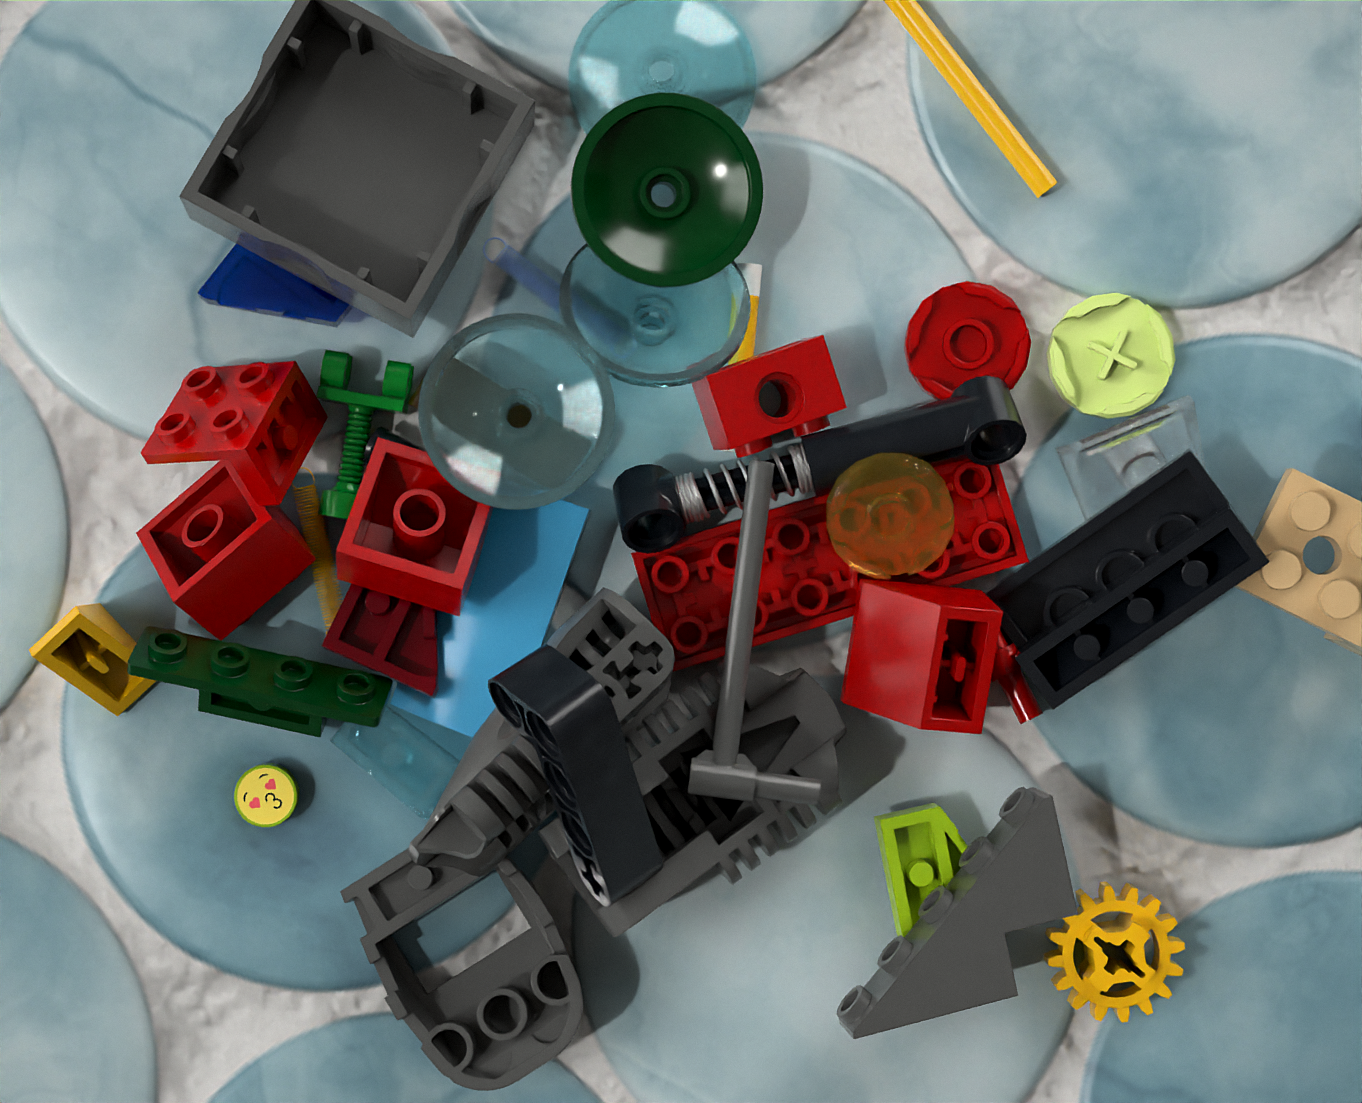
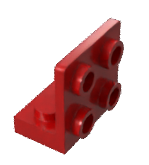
[141,361,328,506]

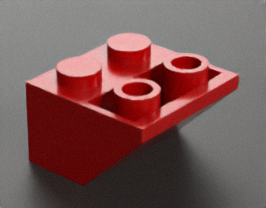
[840,578,1003,734]

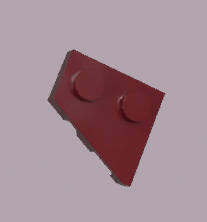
[321,584,439,699]

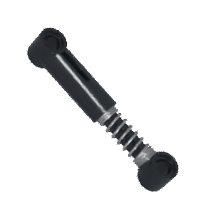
[613,376,1027,554]

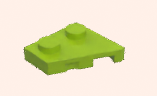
[873,803,968,937]

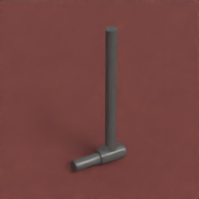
[687,460,821,805]

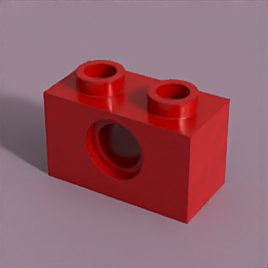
[690,335,847,458]

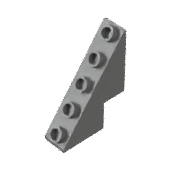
[836,787,1078,1039]

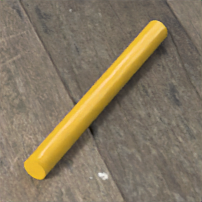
[884,0,1058,198]

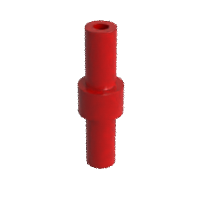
[991,629,1043,724]

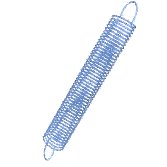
[483,237,635,361]

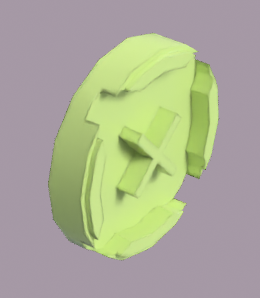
[1046,293,1175,419]

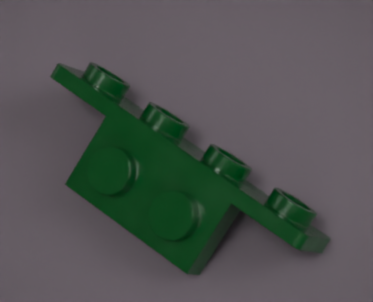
[127,626,393,737]

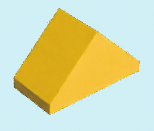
[29,603,156,717]

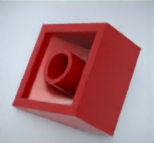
[336,437,501,617]
[136,460,316,641]

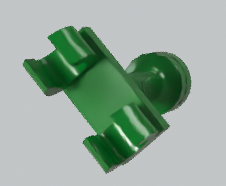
[316,350,414,520]

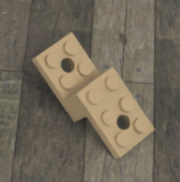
[1234,468,1362,657]

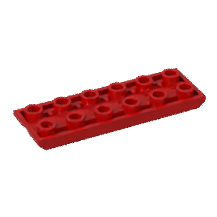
[631,459,1029,672]

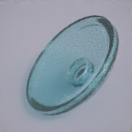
[569,0,756,135]
[559,244,751,388]
[418,313,615,510]

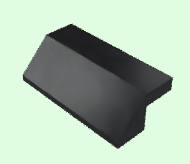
[984,448,1269,710]

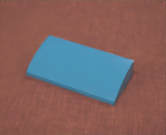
[390,478,591,737]

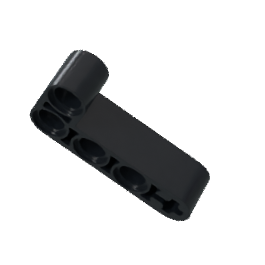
[488,644,663,907]

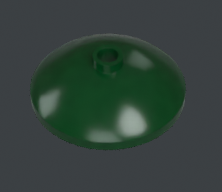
[570,93,763,288]

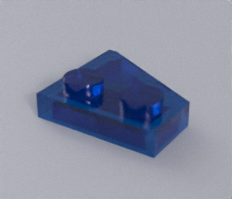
[197,243,354,328]

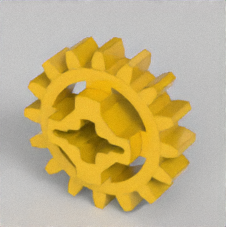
[1043,881,1185,1023]

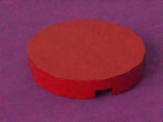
[904,281,1031,401]

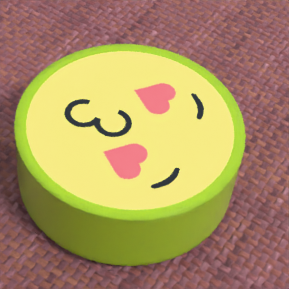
[234,763,299,827]

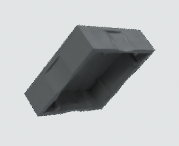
[179,0,535,338]

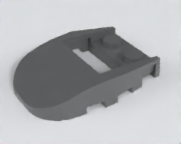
[340,848,583,1091]

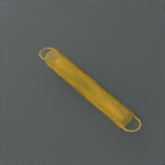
[292,467,343,635]

